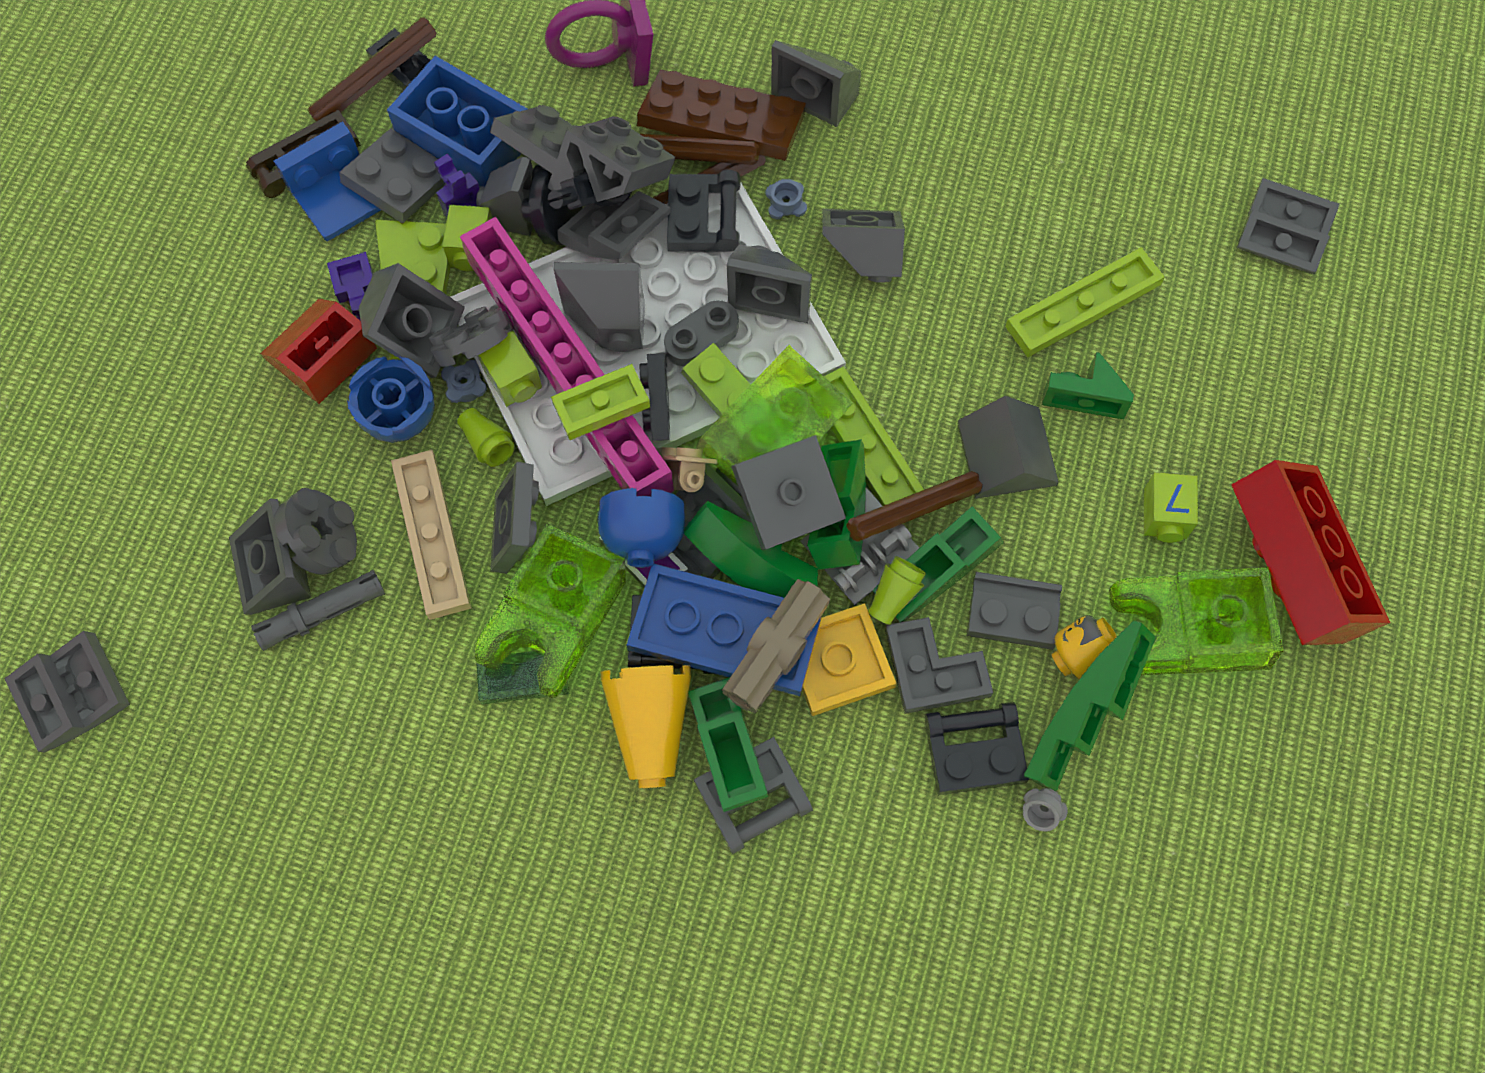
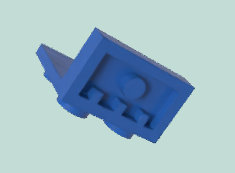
[274,122,381,241]

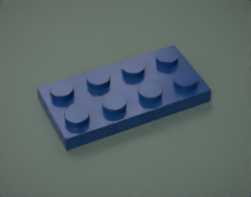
[626,564,822,696]

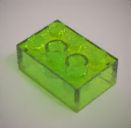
[696,345,853,487]

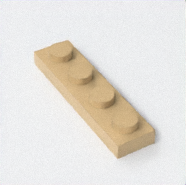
[391,450,472,620]

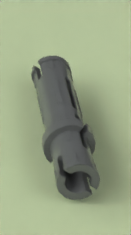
[251,569,385,651]

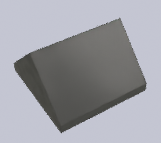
[957,396,1059,499]
[229,499,312,615]

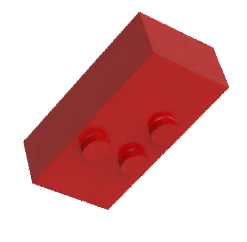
[1231,460,1391,645]

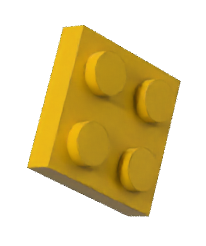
[802,603,896,716]

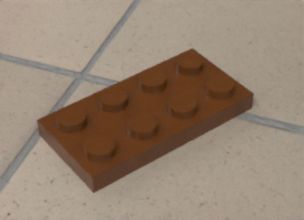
[637,69,806,161]

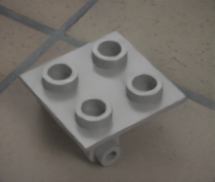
[800,488,919,605]

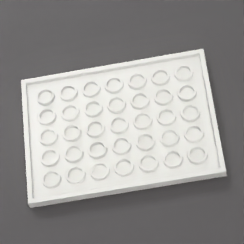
[451,183,846,506]

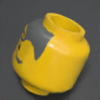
[1052,615,1117,679]

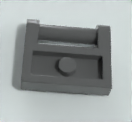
[694,737,813,854]

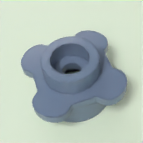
[766,179,807,219]
[441,360,487,403]

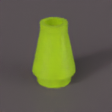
[457,408,515,467]
[868,556,926,625]

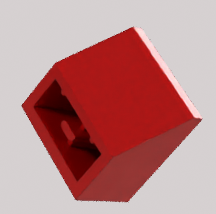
[260,299,377,404]

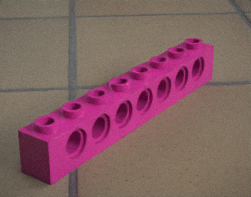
[460,217,674,497]

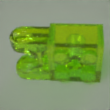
[475,523,626,698]
[1108,567,1283,675]

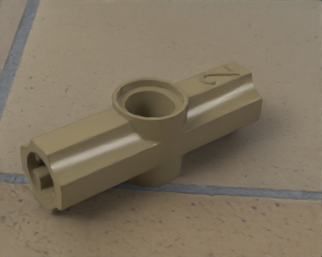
[723,579,830,714]

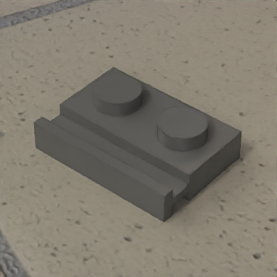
[966,572,1062,650]

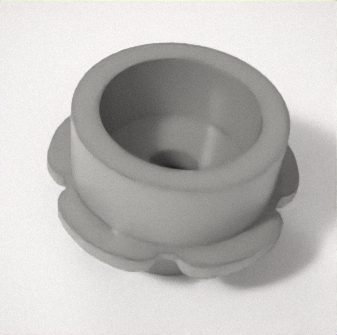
[1023,788,1068,831]

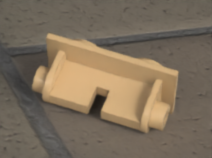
[660,447,717,492]

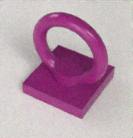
[545,0,653,87]

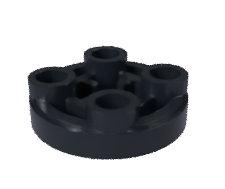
[521,164,583,245]

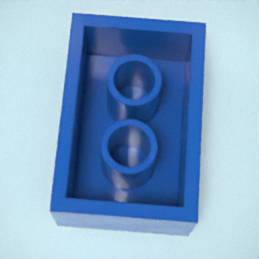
[387,56,527,187]

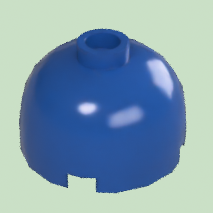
[347,357,435,443]
[597,488,685,568]

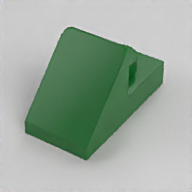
[1042,352,1134,420]

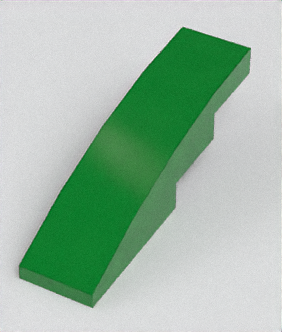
[1024,620,1156,792]

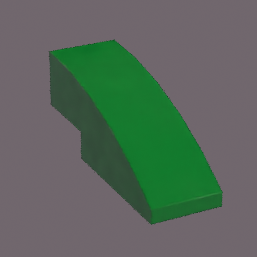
[807,439,866,570]
[684,501,818,598]
[872,506,1004,623]
[688,677,769,812]

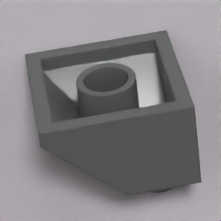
[771,40,861,127]
[822,208,905,282]
[727,245,812,324]
[553,262,645,352]
[359,263,465,378]

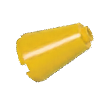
[601,665,691,788]

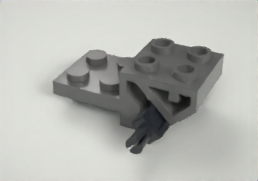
[490,105,676,210]

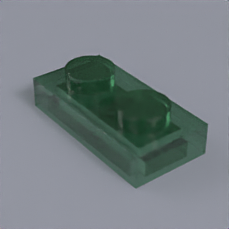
[476,647,569,704]

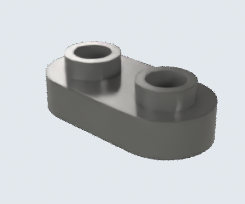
[664,300,739,367]

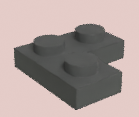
[885,617,993,714]

